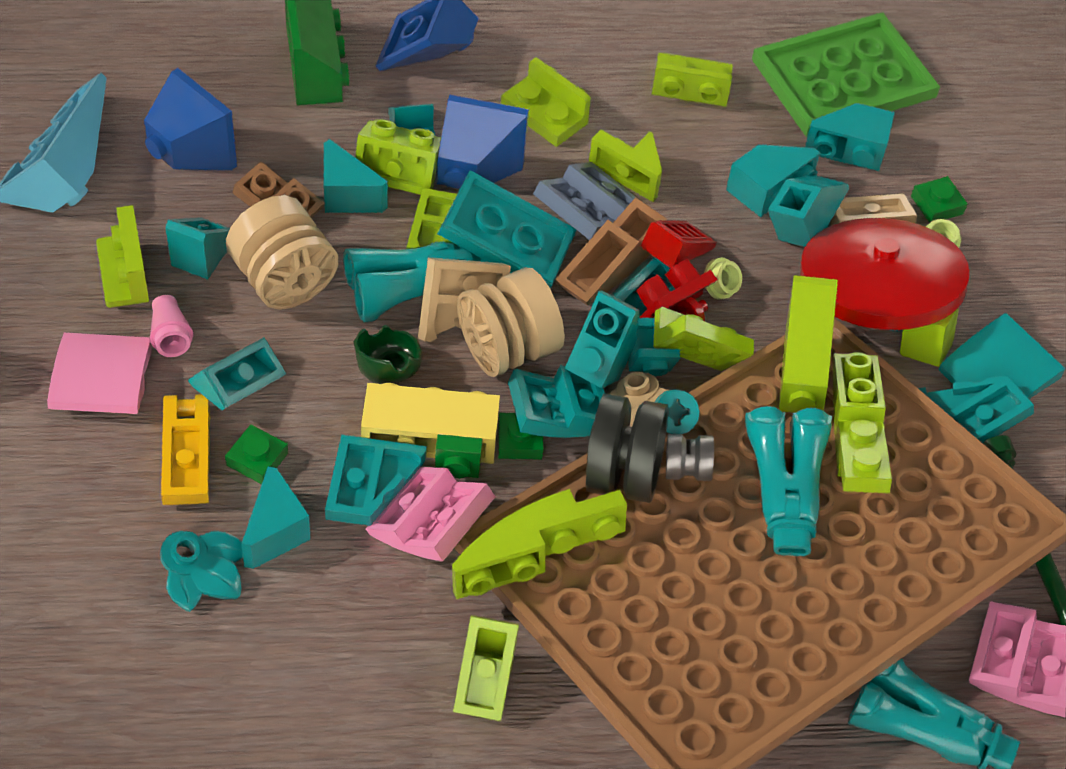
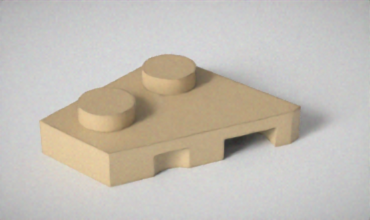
[418,258,511,342]

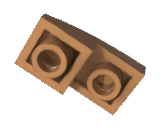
[232,161,325,218]

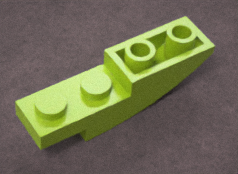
[833,352,892,493]
[452,489,627,600]

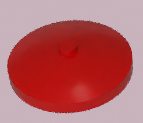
[800,218,970,330]

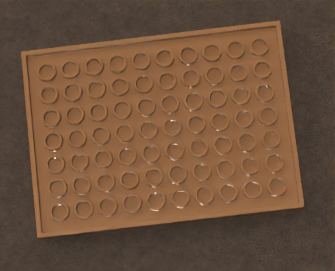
[454,317,1066,769]

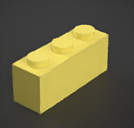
[361,383,500,464]

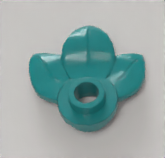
[160,531,243,612]

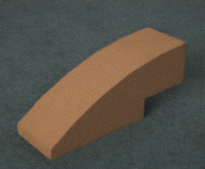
[555,197,667,306]

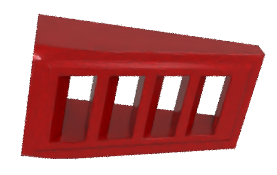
[641,220,717,268]

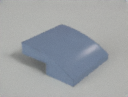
[533,162,637,240]

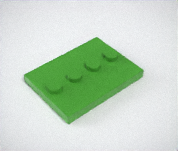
[752,12,940,137]

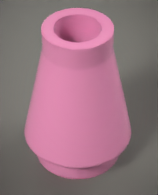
[150,295,193,357]

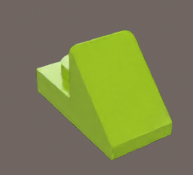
[589,129,662,202]
[453,615,519,721]

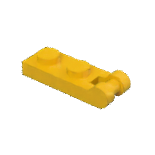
[161,394,210,505]

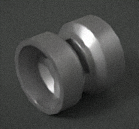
[666,434,714,481]

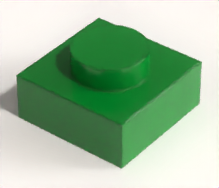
[911,176,968,224]
[498,412,543,460]
[225,424,289,484]
[435,434,482,479]

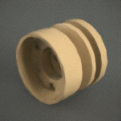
[226,195,338,310]
[457,267,565,377]

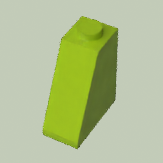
[779,275,838,413]

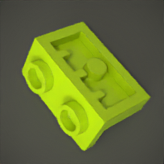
[651,52,733,107]
[501,57,591,147]
[355,119,441,195]
[96,205,149,308]
[653,307,754,371]

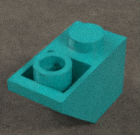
[805,103,895,171]
[726,144,820,218]
[768,175,850,247]
[565,290,639,388]

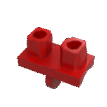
[637,258,718,321]

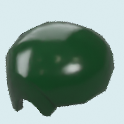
[353,325,422,384]

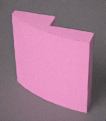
[47,333,152,414]
[366,467,496,561]
[969,601,1066,718]

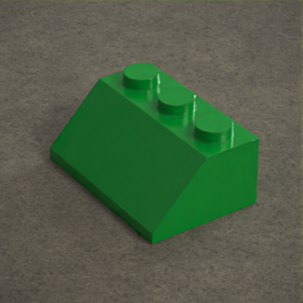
[285,0,349,106]

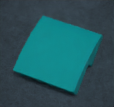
[938,313,1066,400]
[508,365,605,438]

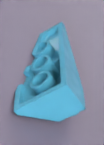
[0,73,107,213]

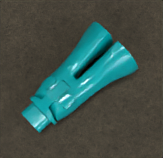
[343,241,487,322]
[745,406,832,556]
[847,658,1020,769]

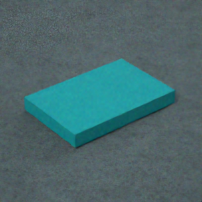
[437,170,576,288]

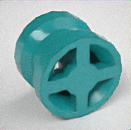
[655,389,700,434]

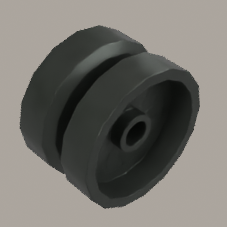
[586,394,668,503]

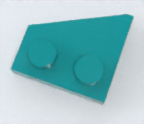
[918,375,1034,443]
[325,435,427,526]

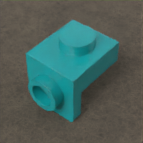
[628,318,680,377]

